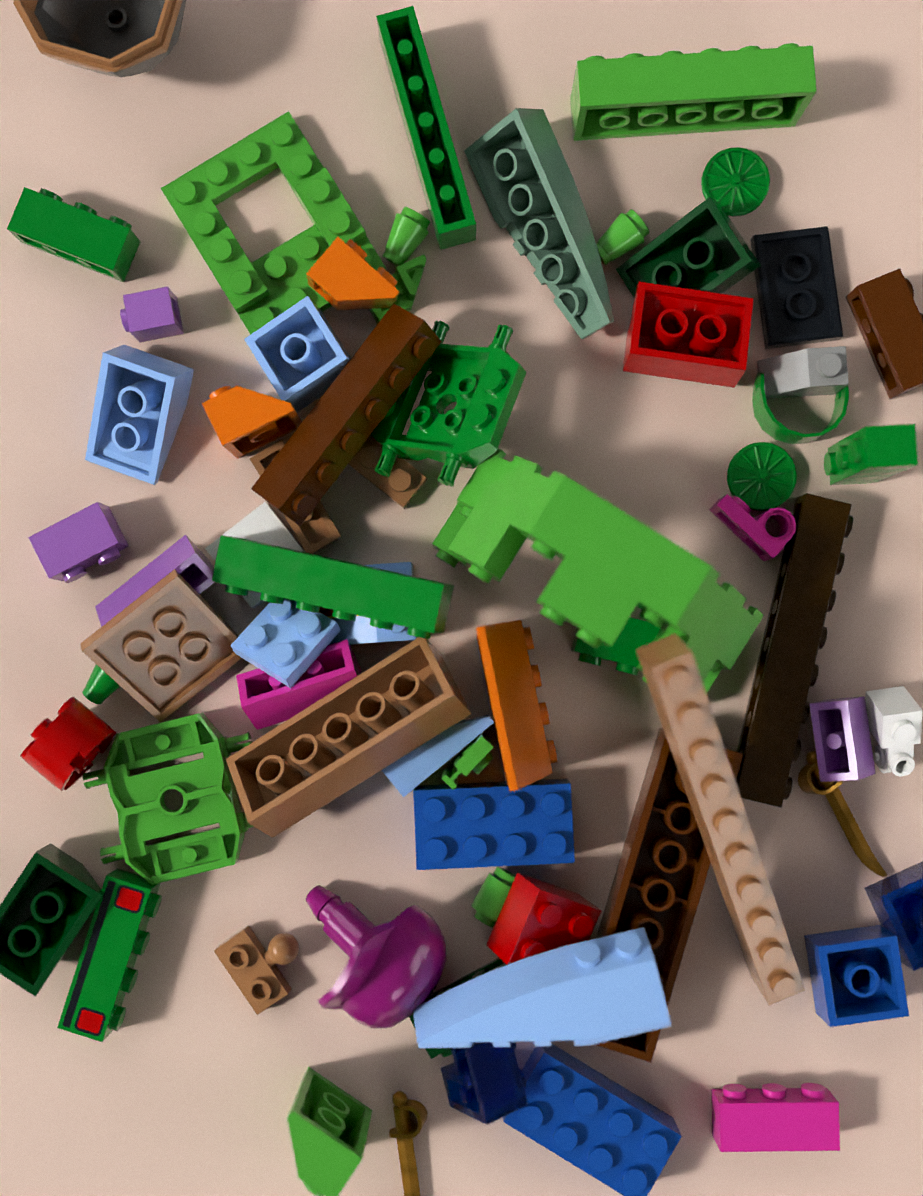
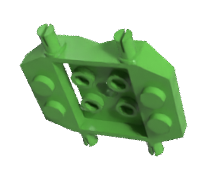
[83,712,254,885]

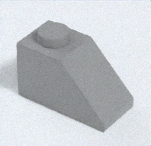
[757,346,849,399]

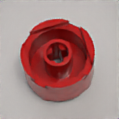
[20,696,116,791]

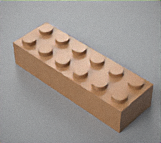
[226,637,472,838]

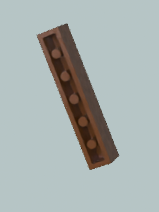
[251,304,442,526]

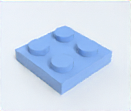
[230,598,341,688]

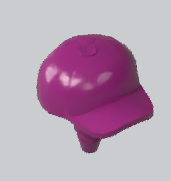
[306,885,447,1029]

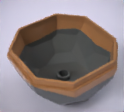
[13,0,186,77]

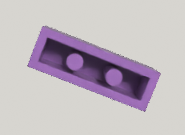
[95,535,214,627]

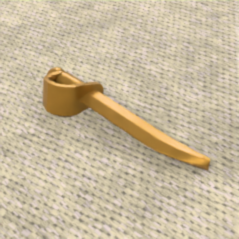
[798,751,887,877]
[389,1091,428,1196]

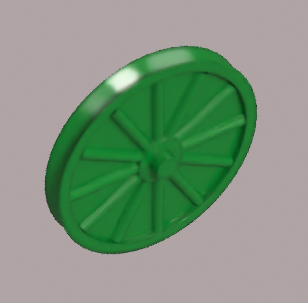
[701,147,770,216]
[727,442,797,511]

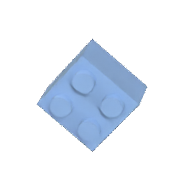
[244,296,351,413]

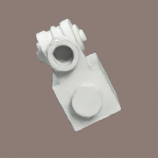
[865,686,923,777]

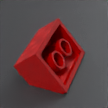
[622,282,754,388]

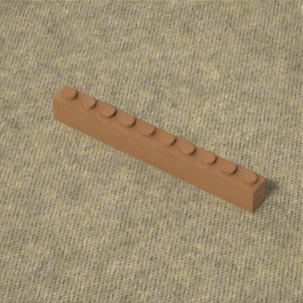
[636,633,805,1006]

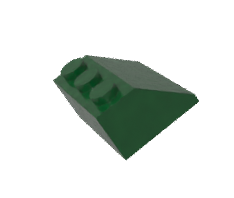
[0,843,104,996]

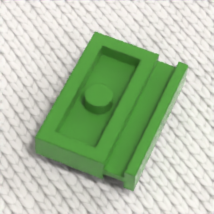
[442,732,494,790]

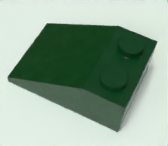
[616,197,761,299]

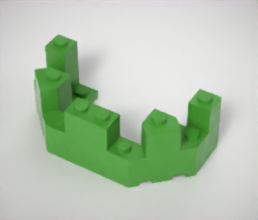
[432,448,764,694]

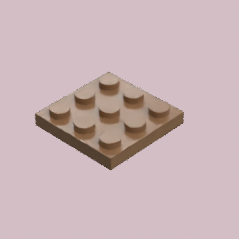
[80,569,242,723]

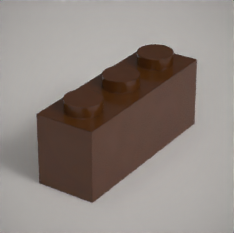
[846,268,923,399]

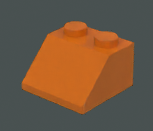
[202,386,303,459]

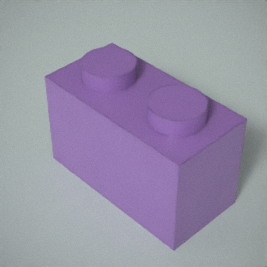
[28,502,129,583]
[810,696,876,782]

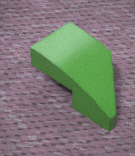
[369,254,427,324]

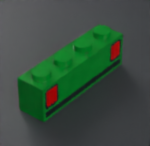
[57,868,162,1042]

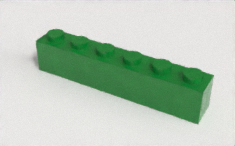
[376,6,476,250]
[212,535,454,639]

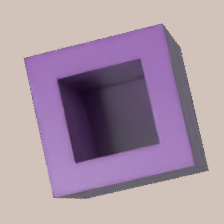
[120,286,184,343]

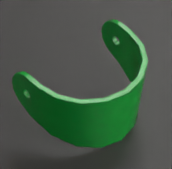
[752,372,849,445]

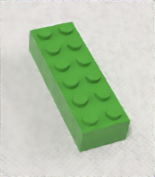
[570,43,817,141]

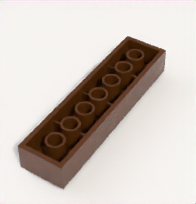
[593,728,743,1063]

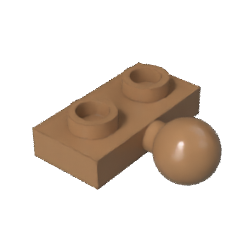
[214,925,299,1015]

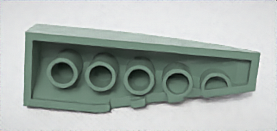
[464,108,614,339]

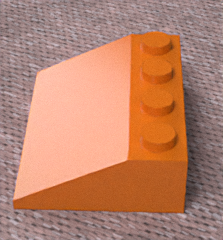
[475,620,558,792]

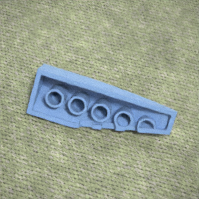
[413,927,671,1048]

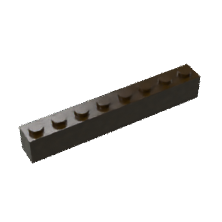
[735,493,853,808]

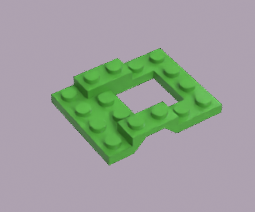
[161,111,387,335]

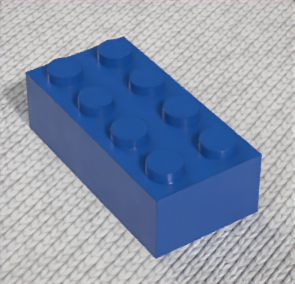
[413,778,575,870]
[502,1044,682,1196]

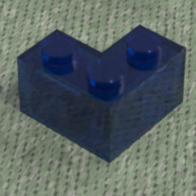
[440,1042,528,1125]

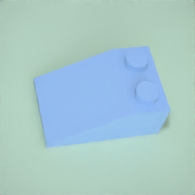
[85,345,194,485]

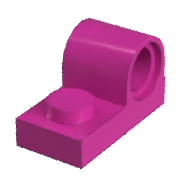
[709,494,796,562]

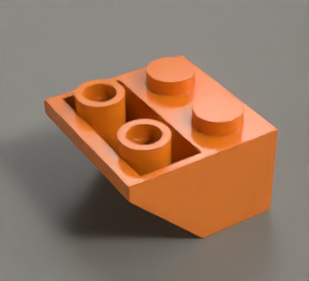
[306,237,400,311]

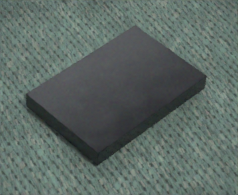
[750,226,843,349]

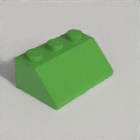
[287,1067,372,1196]

